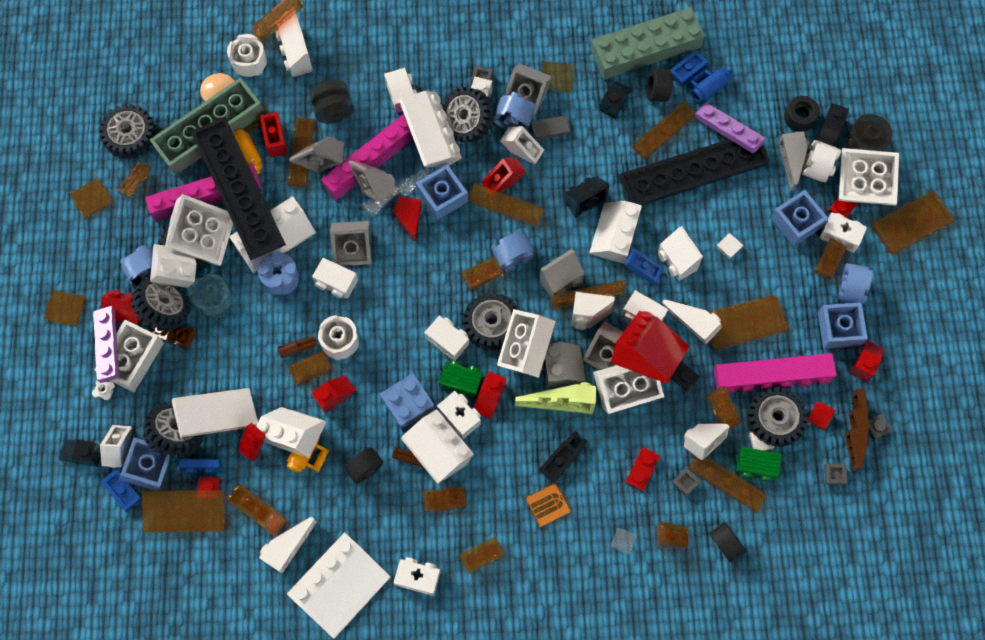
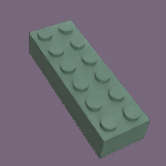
[590,7,705,80]
[150,77,266,175]

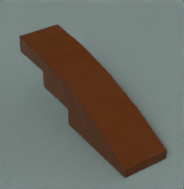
[845,388,868,472]

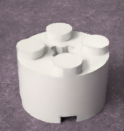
[227,34,267,77]
[801,140,841,183]
[318,316,359,360]

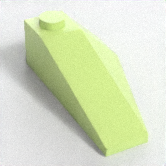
[515,382,596,414]

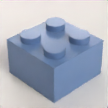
[416,164,468,220]
[771,190,829,246]
[818,302,868,349]
[380,373,435,431]
[119,438,170,492]

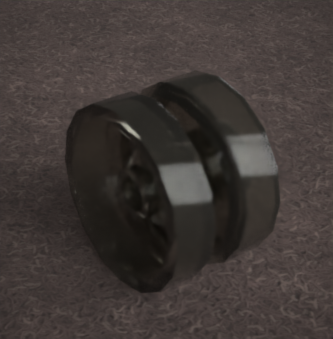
[309,80,354,124]
[845,114,892,152]

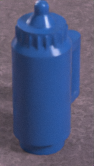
[687,67,733,103]

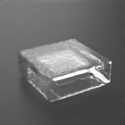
[610,528,636,555]

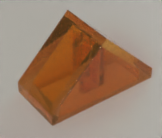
[656,522,688,548]

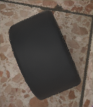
[646,68,673,102]
[784,96,820,132]
[344,447,383,484]
[709,522,747,563]

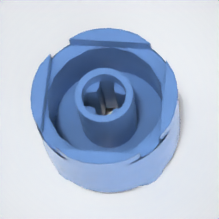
[493,92,535,131]
[491,231,535,272]
[120,245,153,289]
[257,251,299,295]
[838,263,873,305]

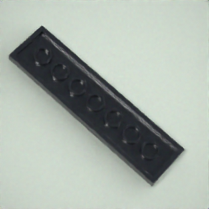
[191,117,286,261]
[619,130,770,206]

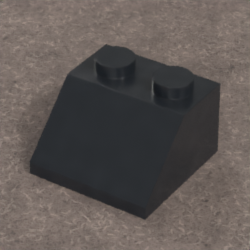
[564,176,609,218]

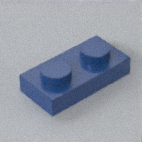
[670,50,708,86]
[624,248,663,285]
[179,459,223,475]
[101,468,142,512]

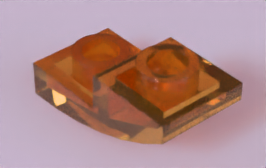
[707,386,741,429]
[423,487,467,512]

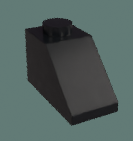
[600,81,632,119]
[817,103,849,147]
[59,439,101,467]

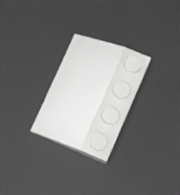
[287,532,391,639]

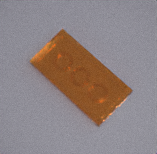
[870,190,955,256]
[709,295,789,350]
[142,490,225,532]

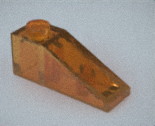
[226,484,287,536]

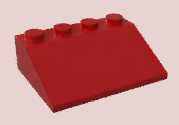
[610,311,690,384]

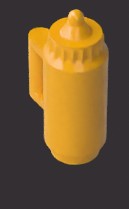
[233,129,263,174]
[286,437,329,473]

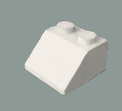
[658,226,703,281]
[150,244,196,288]
[571,292,615,330]

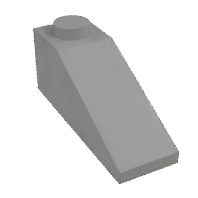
[778,131,809,192]

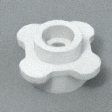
[92,381,115,400]

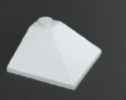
[839,148,899,206]
[165,194,233,266]

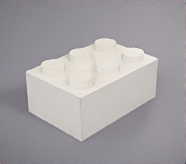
[497,309,556,378]
[95,320,164,393]
[593,365,664,414]

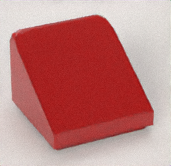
[808,401,835,430]

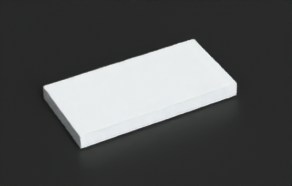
[172,388,258,438]

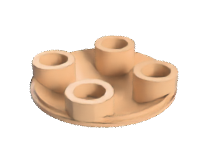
[200,73,235,101]

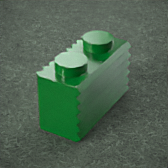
[439,361,483,398]
[736,447,781,482]

